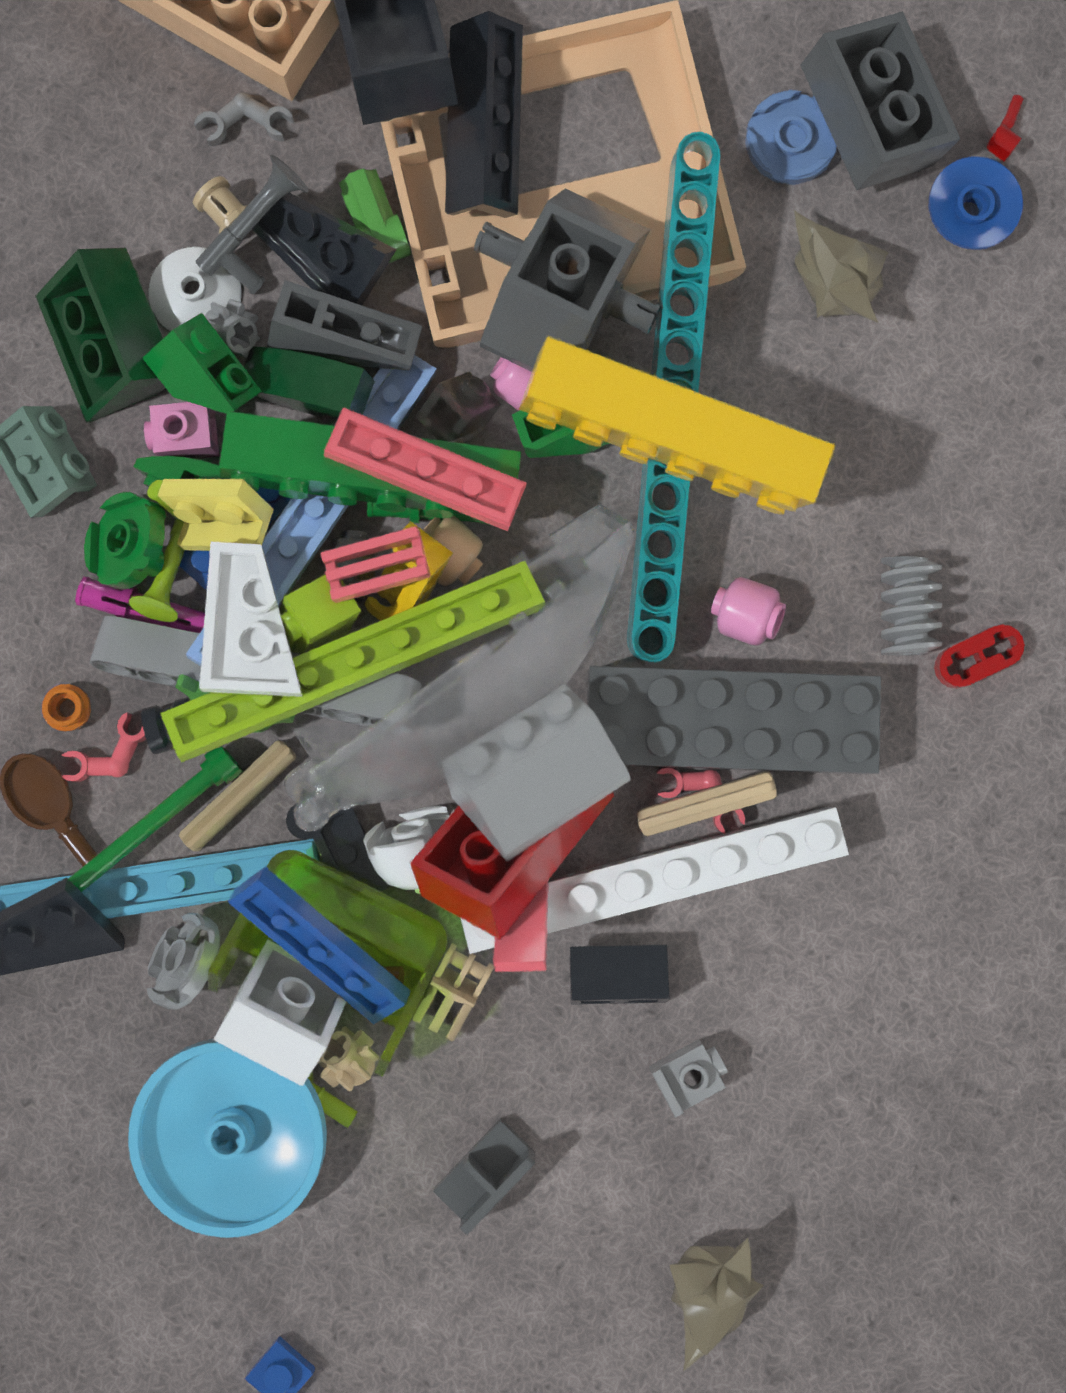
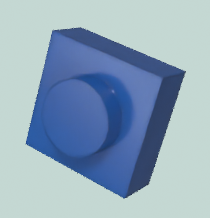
[245,1336,316,1393]

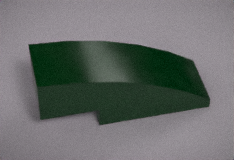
[244,346,375,419]

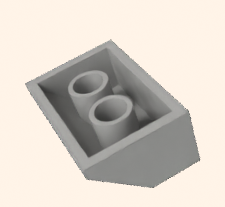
[441,684,631,861]

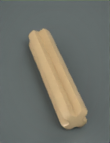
[179,740,296,852]
[637,771,777,836]

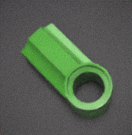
[339,168,411,264]

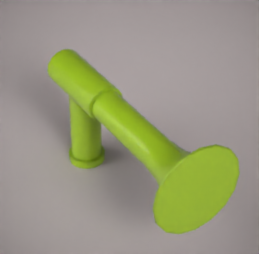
[129,480,185,622]

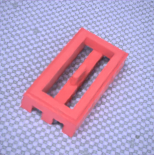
[321,526,431,603]

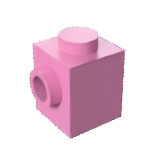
[144,402,219,459]

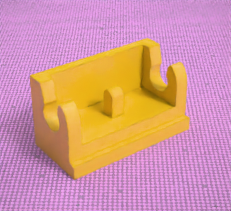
[365,521,453,621]

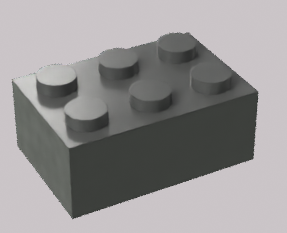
[801,11,960,190]

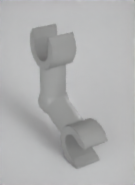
[194,92,295,146]

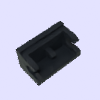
[570,945,670,1005]

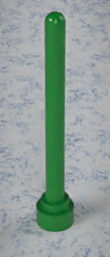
[68,746,244,892]

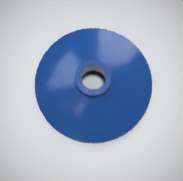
[928,156,1023,250]

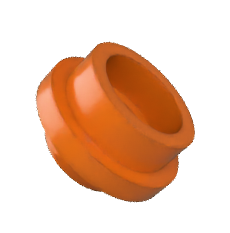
[42,684,91,732]

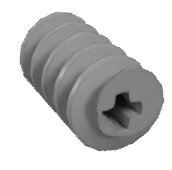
[881,556,942,656]

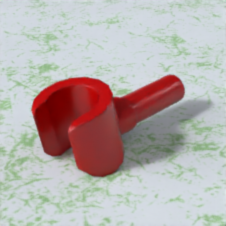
[986,95,1024,162]

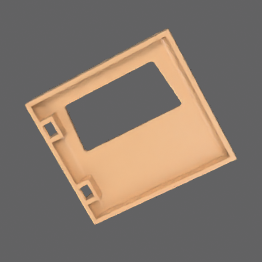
[381,0,746,348]

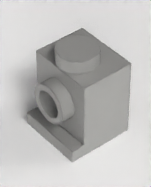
[649,1039,728,1118]

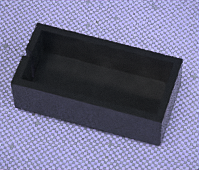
[335,0,458,125]

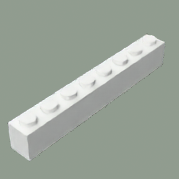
[461,807,849,954]

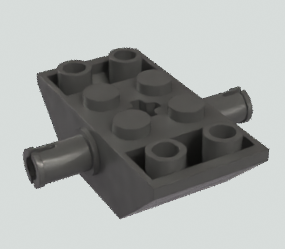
[474,188,661,372]

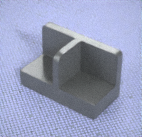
[433,1118,535,1235]

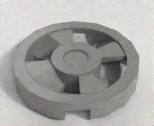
[147,913,220,1010]

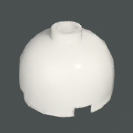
[363,806,454,894]

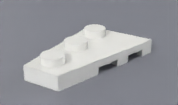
[199,542,303,697]

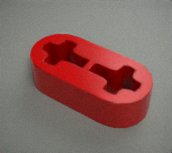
[934,624,1025,689]

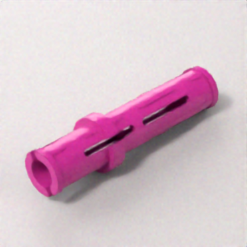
[75,576,205,633]

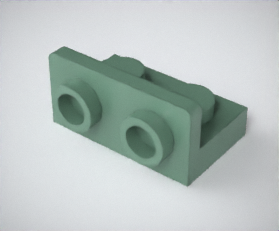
[0,406,97,518]

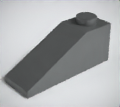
[267,280,422,370]

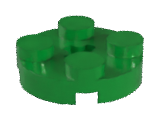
[84,492,166,590]

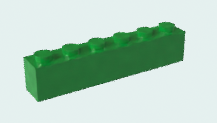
[219,411,521,525]

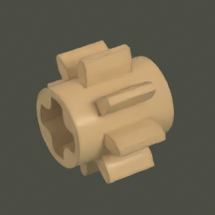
[317,1026,379,1091]

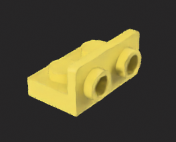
[158,479,274,551]

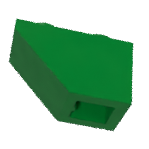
[142,313,262,414]

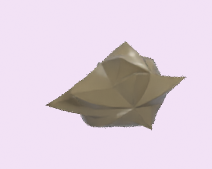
[794,210,888,323]
[669,1238,764,1371]

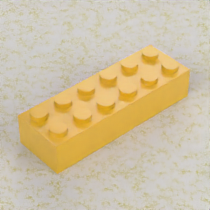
[519,336,835,515]

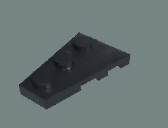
[252,193,396,305]
[0,878,125,976]

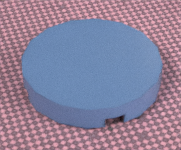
[745,90,837,185]

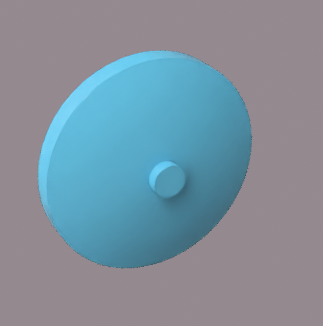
[128,1039,327,1238]

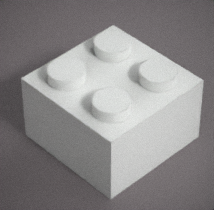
[213,939,346,1086]

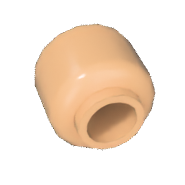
[423,516,483,586]

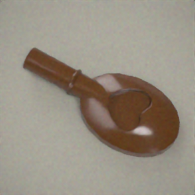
[0,753,98,867]

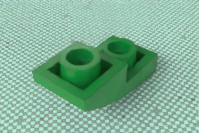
[133,456,221,487]

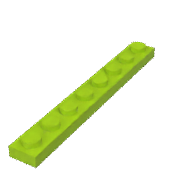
[160,561,545,762]

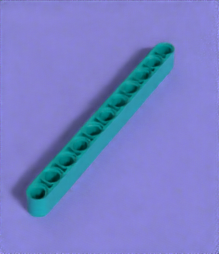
[627,131,720,662]

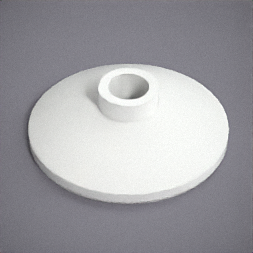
[149,247,242,332]

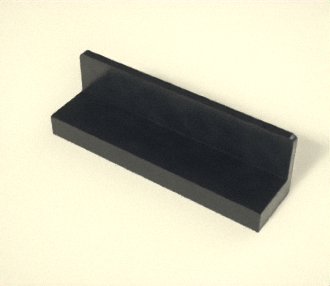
[445,11,523,218]

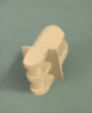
[412,943,494,1042]

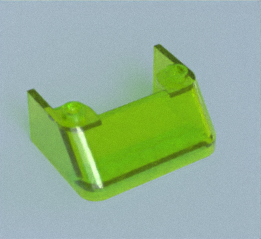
[207,850,448,1077]

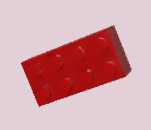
[410,792,614,940]

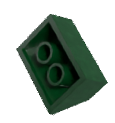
[35,248,165,423]

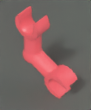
[62,712,146,782]
[656,767,745,834]

